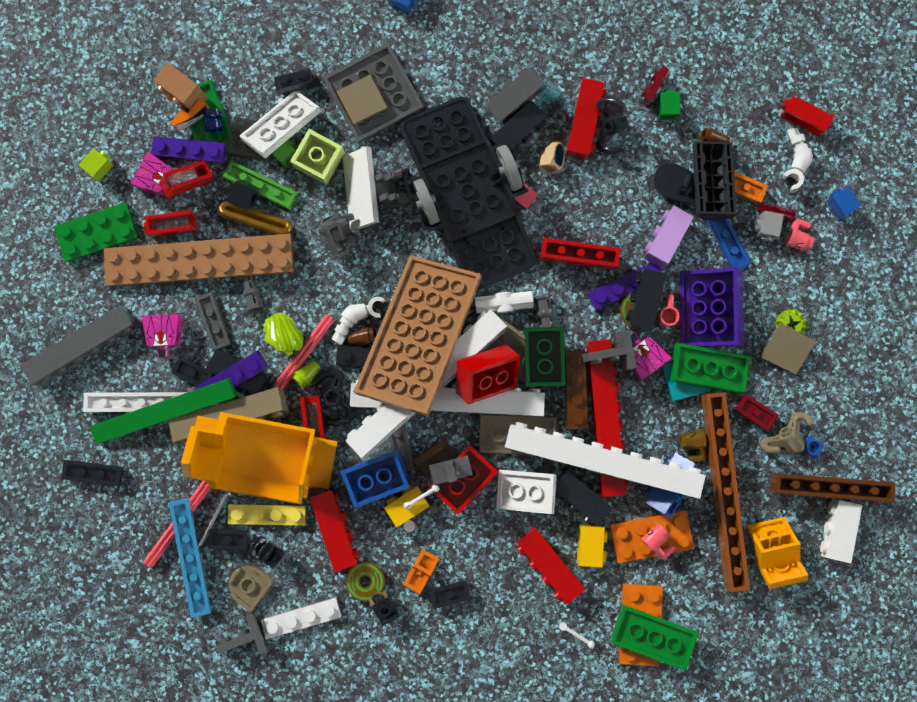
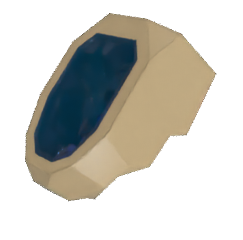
[539,141,565,174]

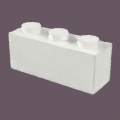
[820,499,862,563]

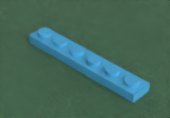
[169,498,212,618]

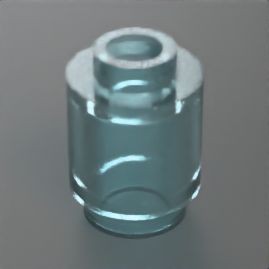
[538,77,562,104]

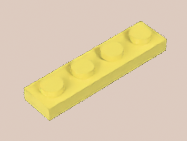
[228,504,307,525]

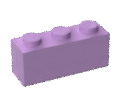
[644,206,694,269]

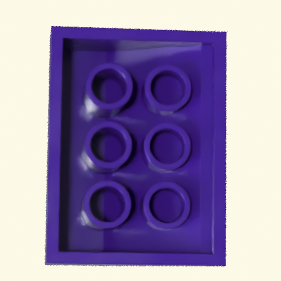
[680,267,744,347]

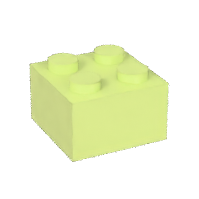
[290,129,345,185]

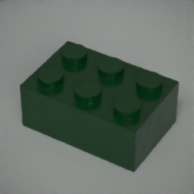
[524,326,566,387]

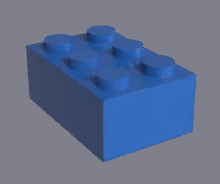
[340,448,412,508]

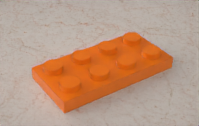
[609,510,694,563]
[619,583,663,666]

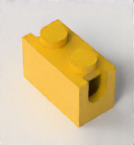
[384,485,430,528]
[577,525,607,567]

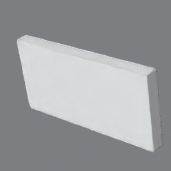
[240,91,321,158]
[343,146,379,231]

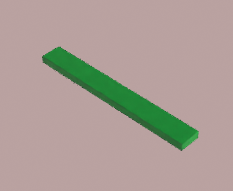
[89,378,237,444]

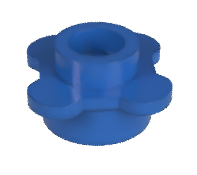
[802,436,824,459]

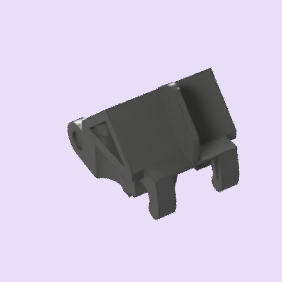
[374,168,415,211]
[319,213,362,260]

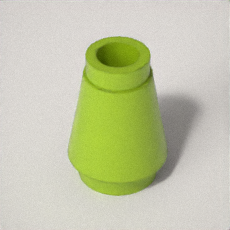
[293,360,321,388]

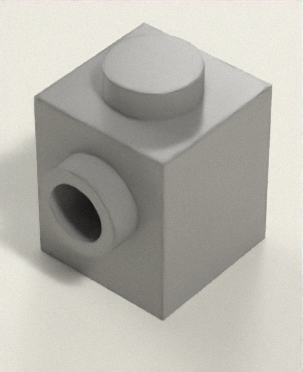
[754,211,784,242]

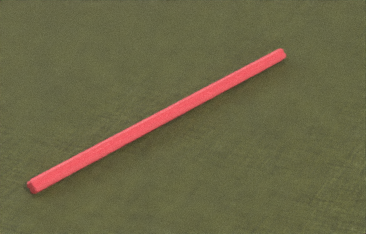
[143,314,334,568]

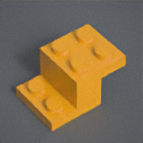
[747,517,808,589]

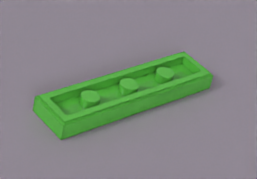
[222,160,299,210]

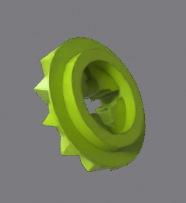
[776,310,807,334]

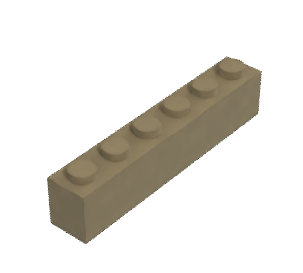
[168,387,289,446]

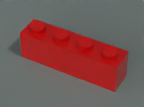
[565,78,607,160]
[540,238,621,271]
[310,489,360,573]
[516,526,585,604]

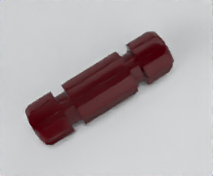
[757,203,796,221]

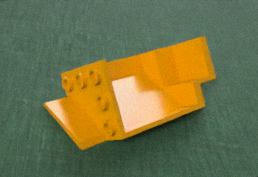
[181,412,338,505]

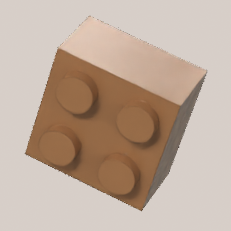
[154,63,208,112]

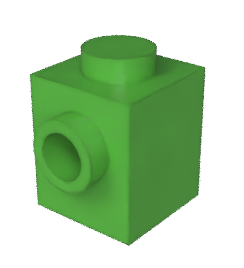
[270,139,296,168]

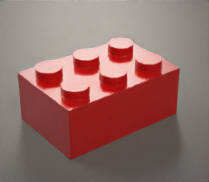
[456,345,520,405]
[429,445,498,515]

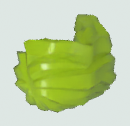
[263,313,304,357]

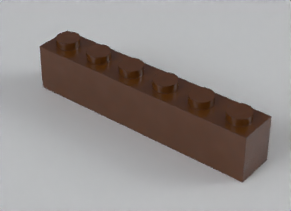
[769,473,895,503]

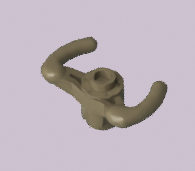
[760,412,814,455]

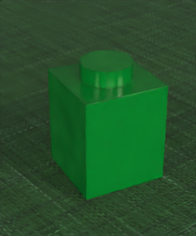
[657,90,680,120]

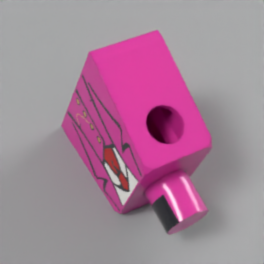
[131,152,180,196]
[142,314,184,358]
[631,332,671,381]

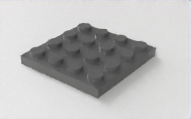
[322,43,424,144]

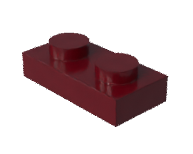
[641,66,670,107]
[734,394,779,431]

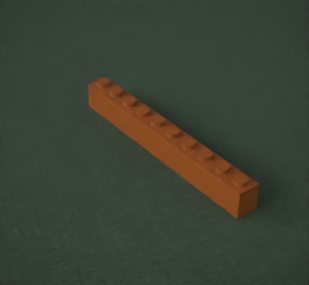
[701,392,750,592]

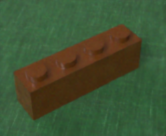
[564,351,588,429]

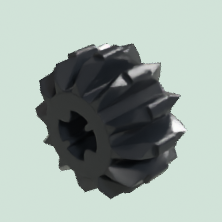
[249,536,284,567]

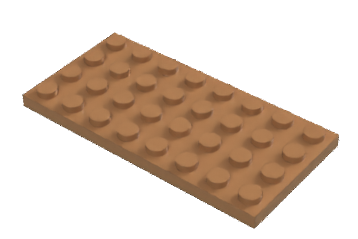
[353,255,482,416]

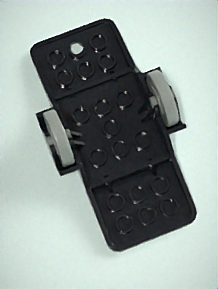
[400,96,536,291]

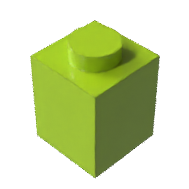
[79,148,114,181]

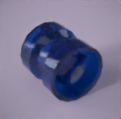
[203,108,223,133]

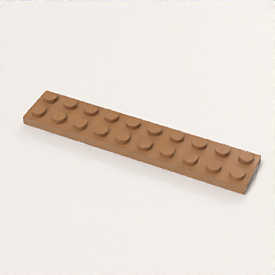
[104,234,294,287]

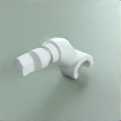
[781,128,813,193]
[331,297,386,345]

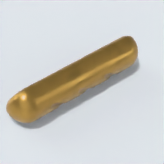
[218,201,293,235]

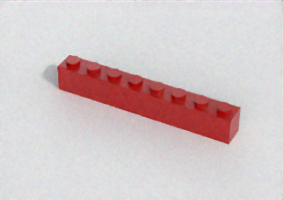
[586,340,629,497]

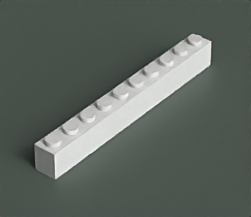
[345,310,507,461]
[350,380,545,416]
[505,422,706,499]

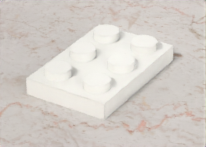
[496,470,556,514]

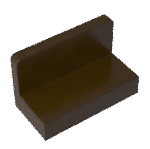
[413,438,457,478]

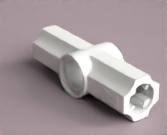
[475,291,534,314]

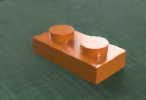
[734,172,768,204]

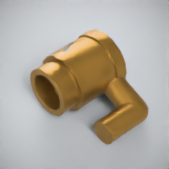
[679,429,707,463]

